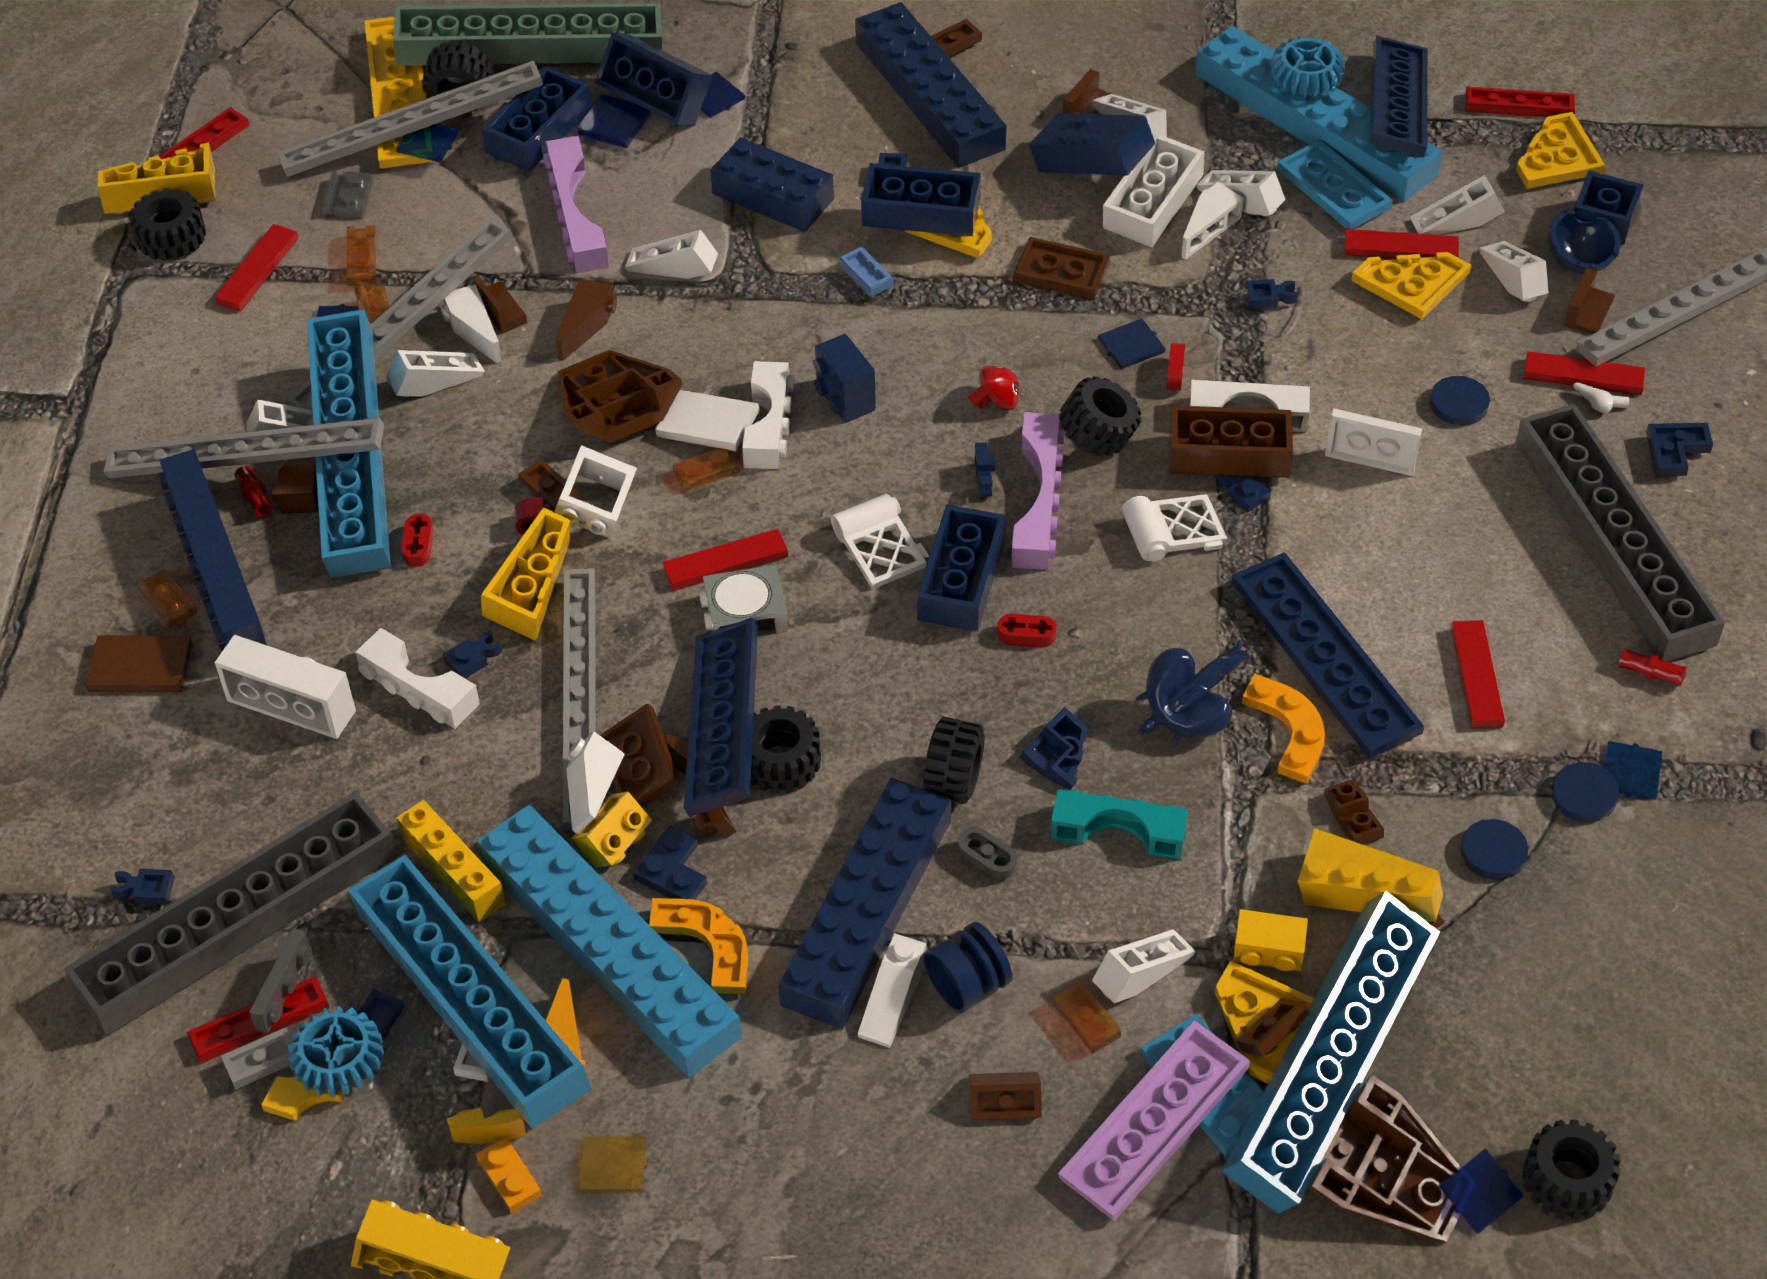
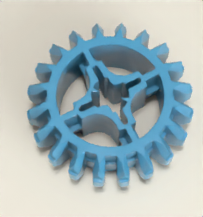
[1270,35,1345,98]
[288,1006,384,1098]

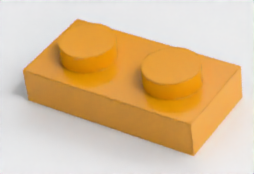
[475,1137,542,1214]

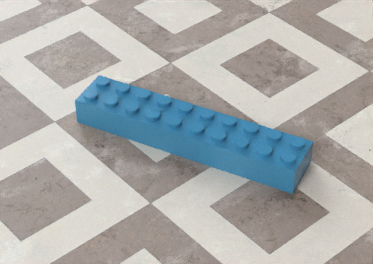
[1195,26,1442,203]
[307,309,391,578]
[476,804,742,1078]
[348,855,591,1129]
[1221,891,1439,1214]

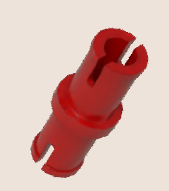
[234,465,273,518]
[1618,648,1687,687]

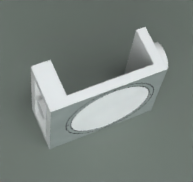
[699,565,788,633]

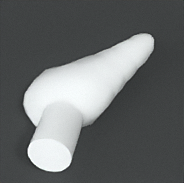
[1573,383,1629,413]

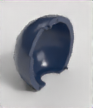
[1548,210,1621,274]

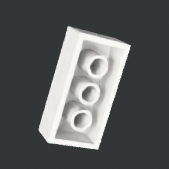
[1103,133,1204,247]
[215,635,356,739]

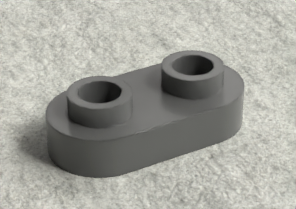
[958,827,1017,879]

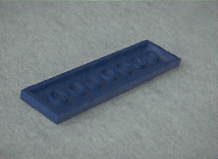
[1370,35,1428,157]
[1231,552,1424,758]
[684,618,758,817]

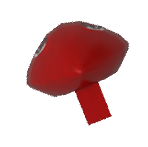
[968,365,1019,410]

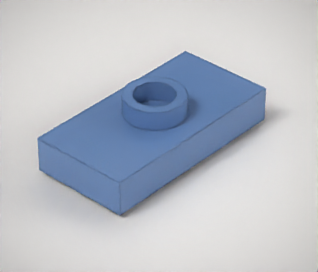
[838,246,894,297]

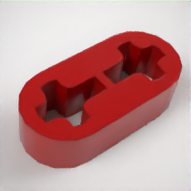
[1166,343,1185,391]
[401,513,434,567]
[997,614,1057,648]

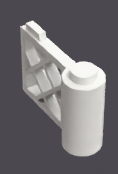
[831,493,929,589]
[1122,494,1227,562]

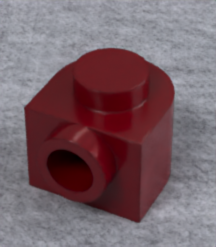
[515,497,552,535]

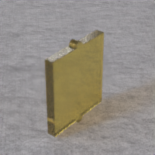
[578,1136,648,1193]

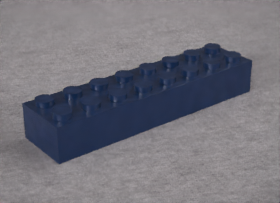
[855,2,1007,168]
[157,449,267,653]
[779,778,951,1029]

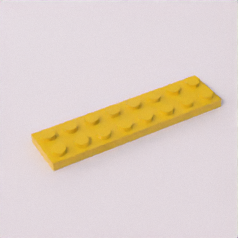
[364,17,434,169]

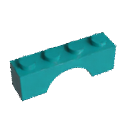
[1050,789,1188,860]

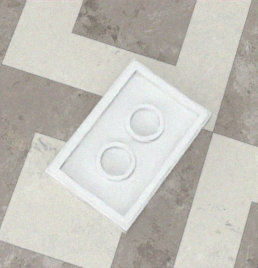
[655,390,760,451]
[1325,408,1422,476]

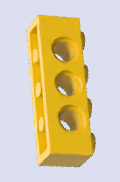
[396,800,506,923]

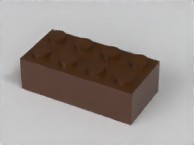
[1169,406,1293,478]

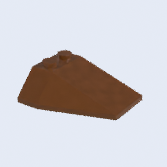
[558,350,683,443]
[1309,1074,1475,1244]

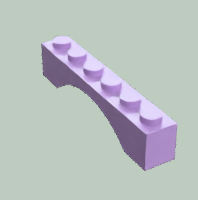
[543,136,609,273]
[1011,412,1065,570]

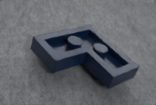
[1646,423,1713,476]
[633,825,707,900]

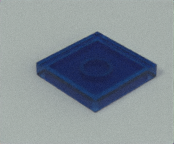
[577,94,650,148]

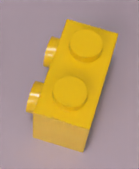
[571,791,652,868]
[1233,909,1308,971]

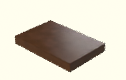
[1013,237,1110,300]
[86,635,192,692]
[600,703,680,807]

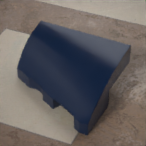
[1019,707,1089,790]

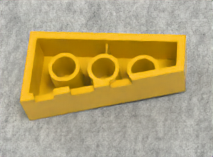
[97,142,215,214]
[481,508,570,641]
[1298,828,1443,922]
[351,1199,510,1279]

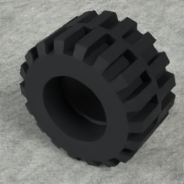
[422,41,494,114]
[129,188,206,261]
[1059,376,1142,456]
[751,705,821,793]
[923,716,985,804]
[1522,1119,1621,1221]

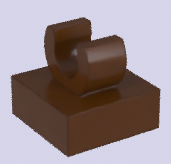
[693,806,737,838]

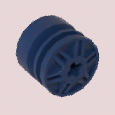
[923,921,1012,1013]

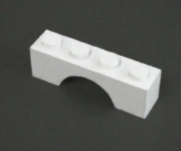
[742,361,795,469]
[1189,380,1310,433]
[356,628,480,729]

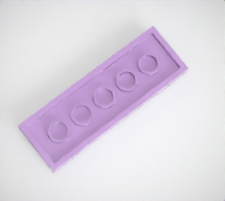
[1058,1020,1250,1221]

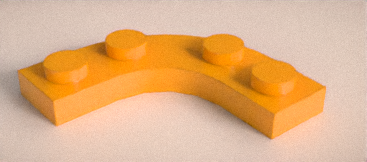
[1242,674,1325,784]
[649,898,748,994]

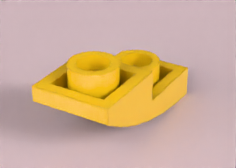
[447,1107,527,1144]

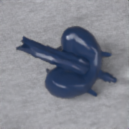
[1135,639,1251,745]

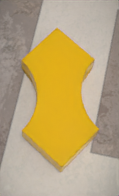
[261,1065,346,1121]

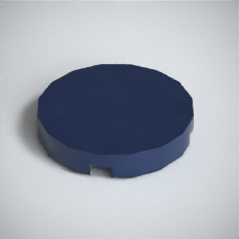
[1430,376,1490,425]
[1552,762,1619,823]
[1460,819,1529,880]

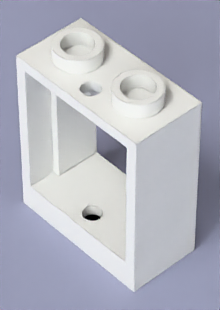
[554,446,637,538]

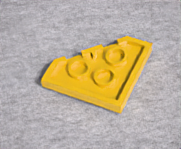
[1516,112,1605,189]
[905,206,992,258]
[1351,252,1471,320]
[1215,961,1314,1084]

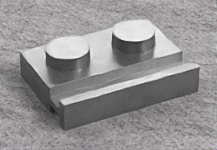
[322,171,373,219]

